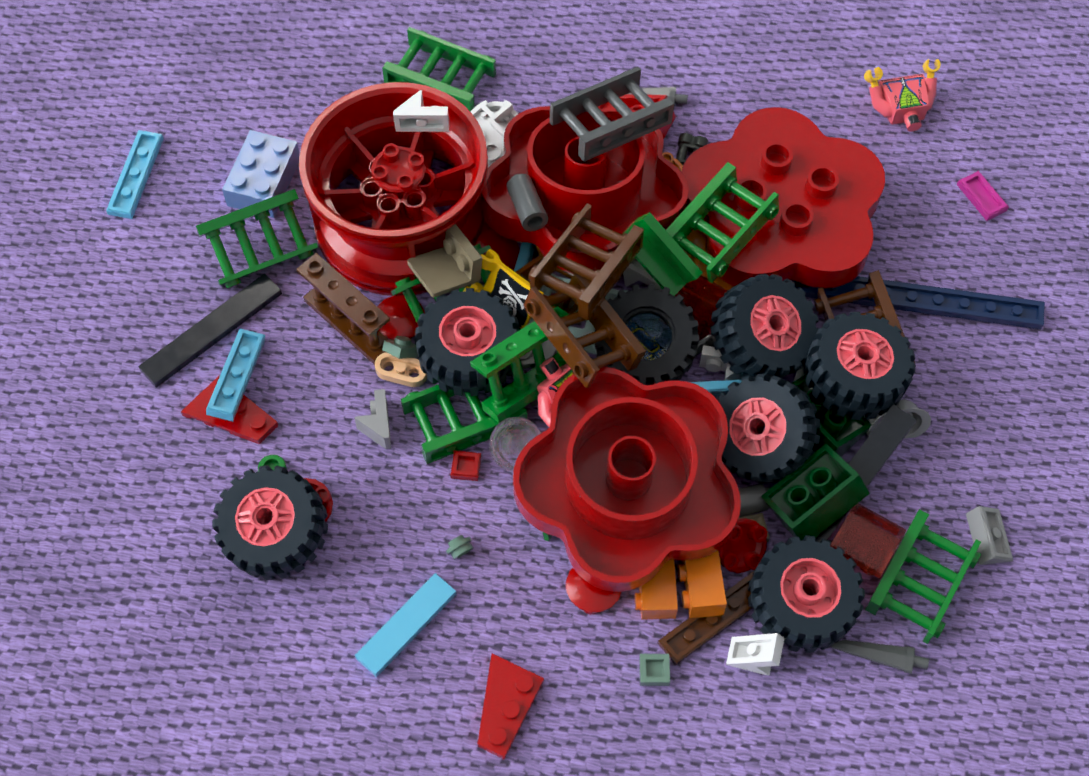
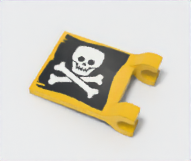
[463,249,544,330]

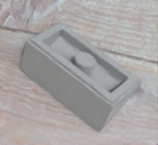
[966,506,1013,565]

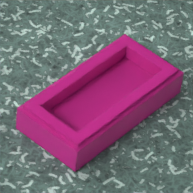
[957,171,1009,221]

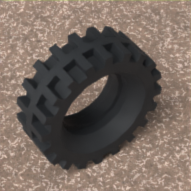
[595,284,699,385]

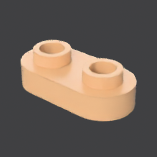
[375,352,427,387]

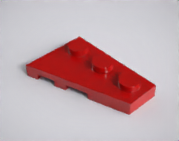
[181,375,278,444]
[477,653,544,760]

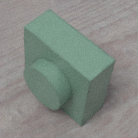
[382,336,418,359]
[639,654,670,686]

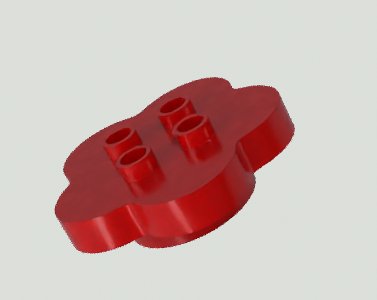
[481,106,689,273]
[682,107,885,288]
[513,367,741,592]

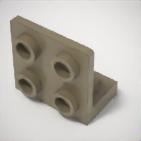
[407,224,482,297]

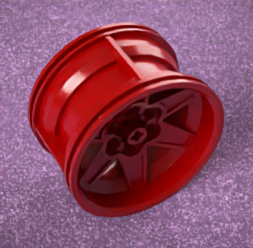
[299,82,491,296]

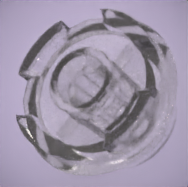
[489,417,541,472]

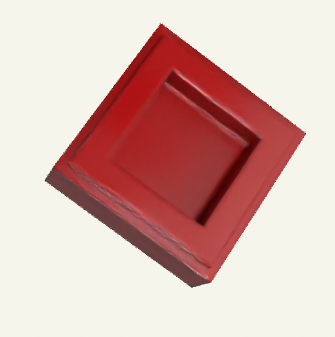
[450,450,482,481]

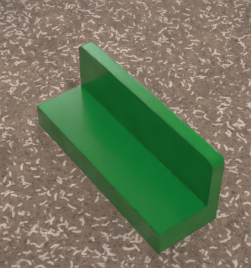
[622,212,703,296]

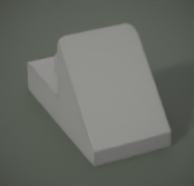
[354,389,391,449]

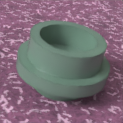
[446,535,473,560]

